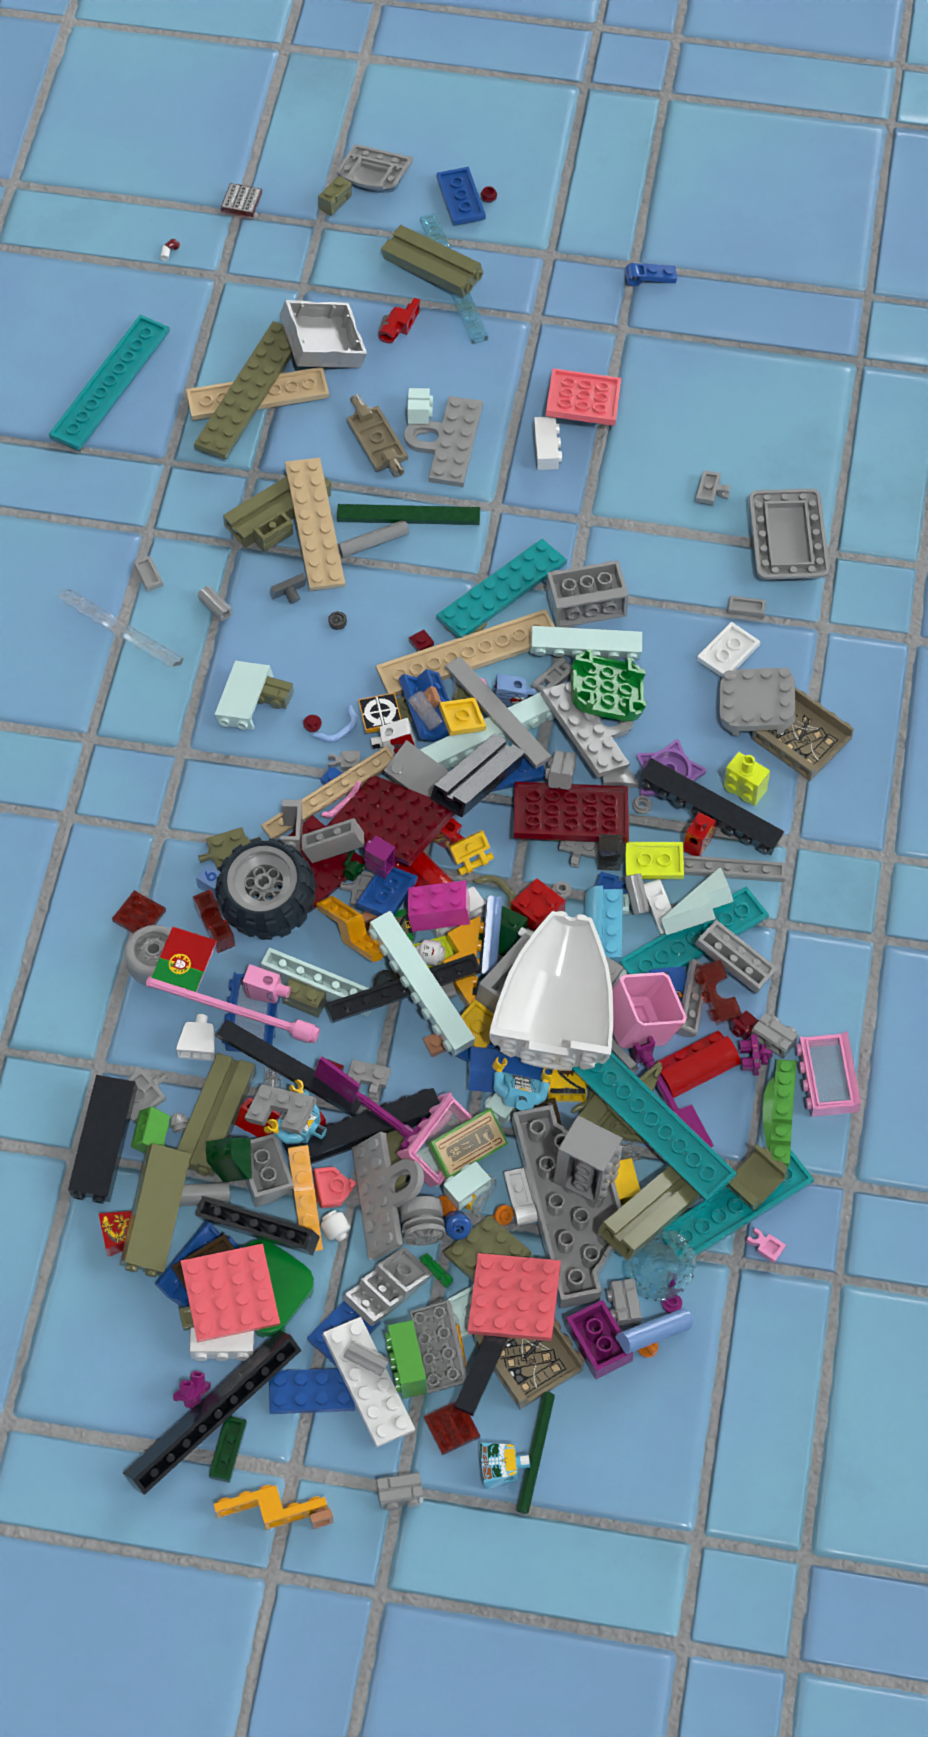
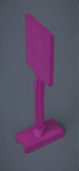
[631,1036,714,1148]
[314,1056,427,1151]

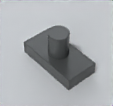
[270,573,306,604]

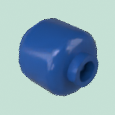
[444,1211,471,1240]

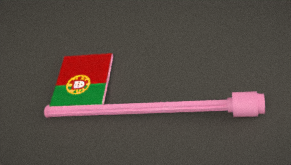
[146,926,320,1044]

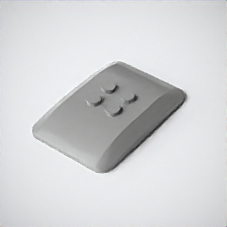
[749,489,830,579]

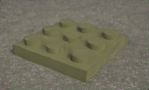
[444,1215,532,1282]

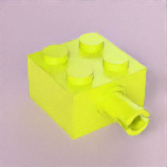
[723,752,770,806]

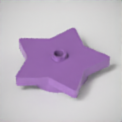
[637,739,706,797]

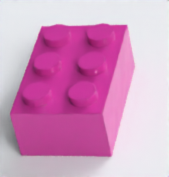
[408,880,470,932]

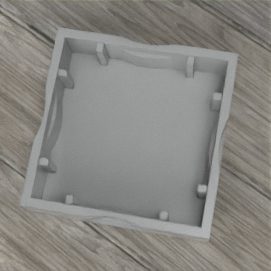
[280,300,367,368]

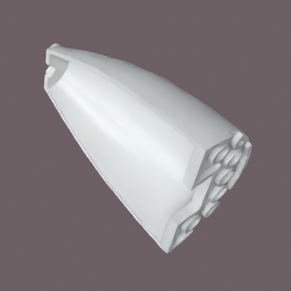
[490,911,613,1071]

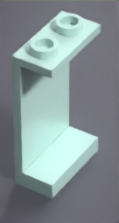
[215,661,274,730]

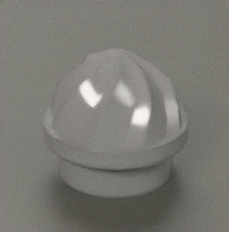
[169,1113,189,1133]

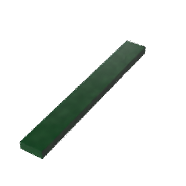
[337,504,480,525]

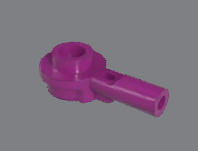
[662,1274,683,1313]

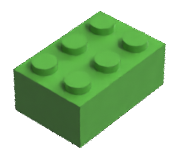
[385,1320,427,1399]

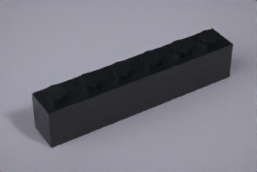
[196,1196,320,1256]

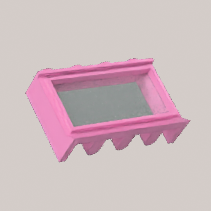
[796,1031,861,1117]
[397,1092,472,1187]

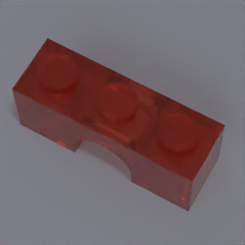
[193,889,235,953]
[694,960,742,1026]

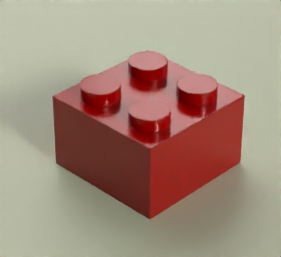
[511,878,566,932]

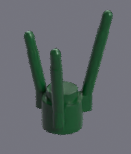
[343,850,366,881]

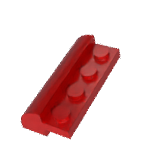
[394,851,454,887]
[655,1030,741,1098]

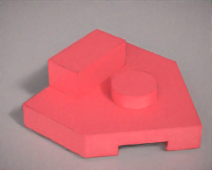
[313,1167,357,1209]

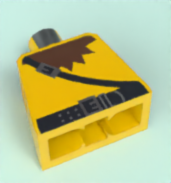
[548,1070,587,1102]

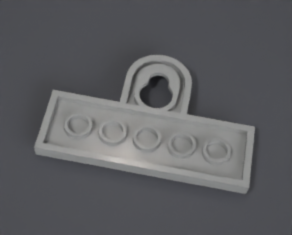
[404,396,483,487]
[540,681,634,778]
[352,1132,424,1261]

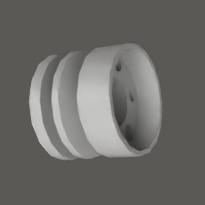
[399,1196,446,1246]

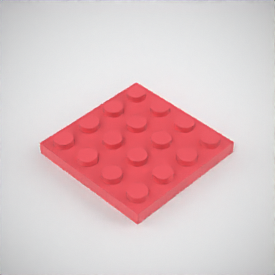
[546,368,621,426]
[181,1244,280,1343]
[468,1253,561,1341]

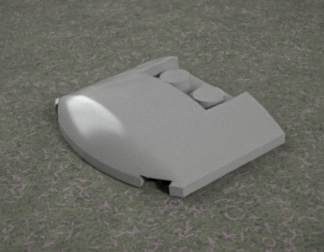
[337,144,413,190]

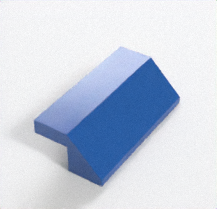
[399,669,450,742]
[467,1046,550,1098]
[154,1221,240,1308]

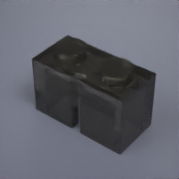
[597,834,626,871]

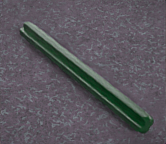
[517,1392,555,1514]

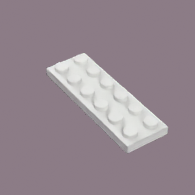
[322,1317,415,1448]

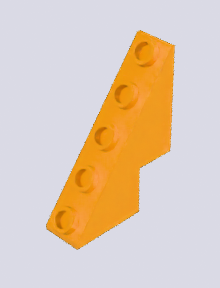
[442,916,484,1008]

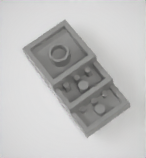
[343,1247,433,1326]

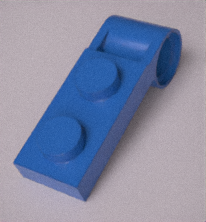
[625,263,677,286]

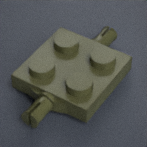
[198,827,260,871]

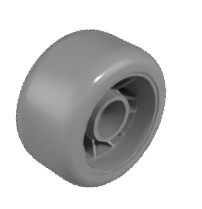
[125,925,171,985]

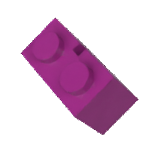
[364,836,395,879]

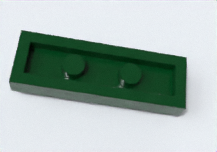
[209,1416,247,1483]

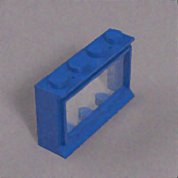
[222,972,282,1052]

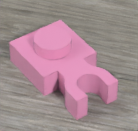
[746,1228,786,1263]

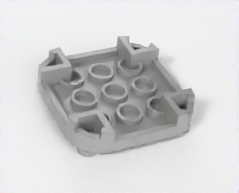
[720,668,796,736]

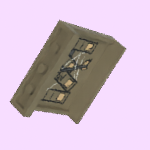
[752,687,854,781]
[474,1318,585,1410]

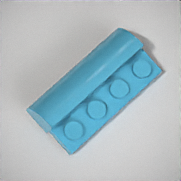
[585,886,623,961]

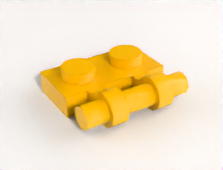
[448,830,494,876]

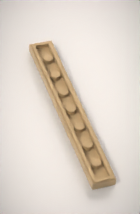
[261,746,394,839]

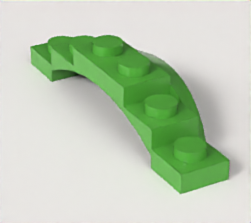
[763,1059,797,1167]

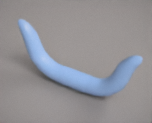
[312,705,357,742]

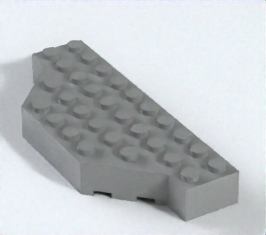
[512,1105,621,1309]

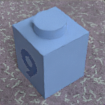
[196,864,221,898]

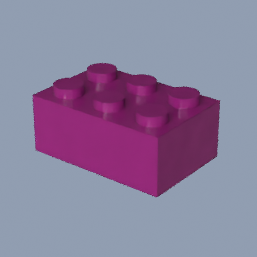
[565,1300,634,1380]

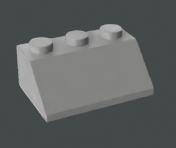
[245,1134,294,1207]

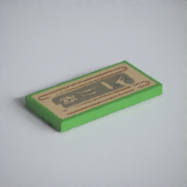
[428,1108,508,1179]

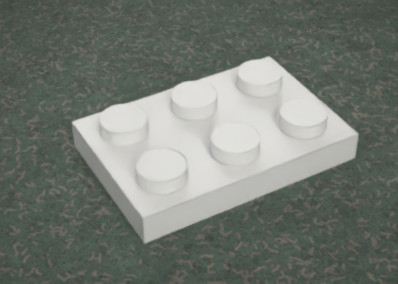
[697,622,760,678]

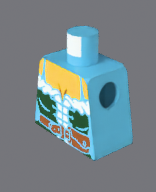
[480,1443,530,1489]

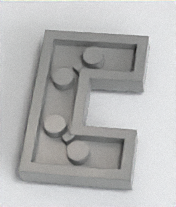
[245,1084,317,1135]

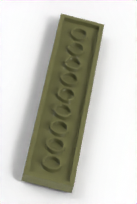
[194,321,293,459]

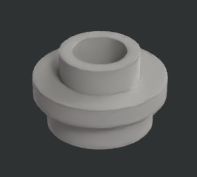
[633,796,652,814]
[552,881,572,900]

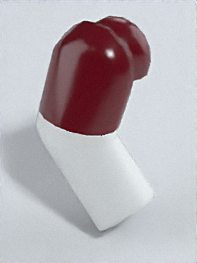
[160,239,180,261]

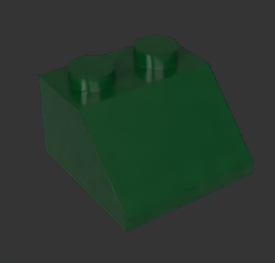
[478,906,528,956]
[205,1138,252,1182]

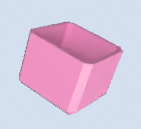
[612,972,687,1049]

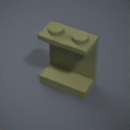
[727,1144,788,1211]

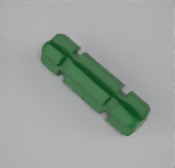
[420,1253,454,1288]

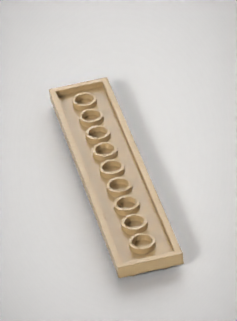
[376,609,555,696]

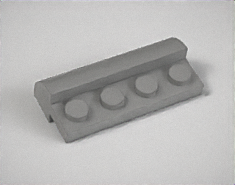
[695,920,777,994]

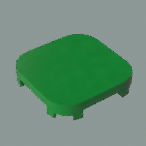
[571,649,647,722]
[245,1240,314,1338]

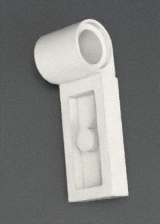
[644,879,672,936]
[504,1168,538,1226]

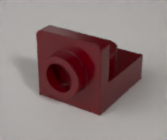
[730,1010,759,1040]

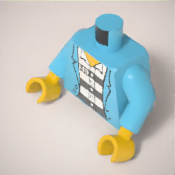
[492,1057,555,1111]
[264,1080,327,1144]

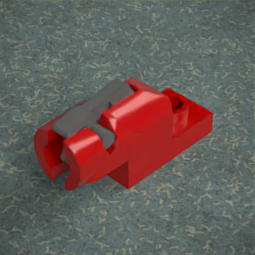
[378,298,420,343]

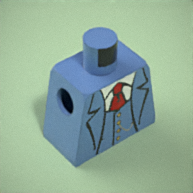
[492,673,535,708]

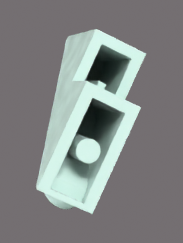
[661,868,734,935]

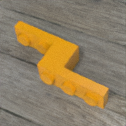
[316,896,384,962]
[288,1145,323,1251]
[214,1485,328,1530]

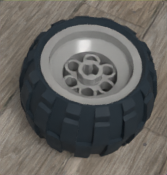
[216,838,316,940]

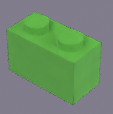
[131,1106,170,1154]

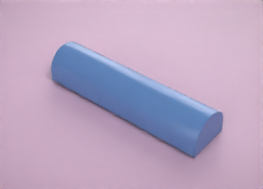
[480,896,503,974]
[615,1308,693,1354]

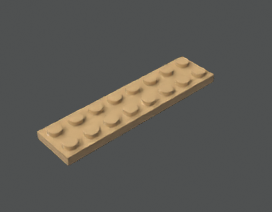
[186,367,329,420]
[285,458,345,591]

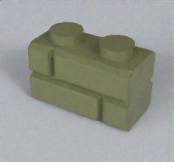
[318,176,352,216]
[253,511,293,551]
[257,676,294,709]
[282,978,327,1018]

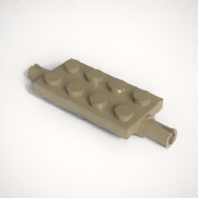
[346,394,408,477]

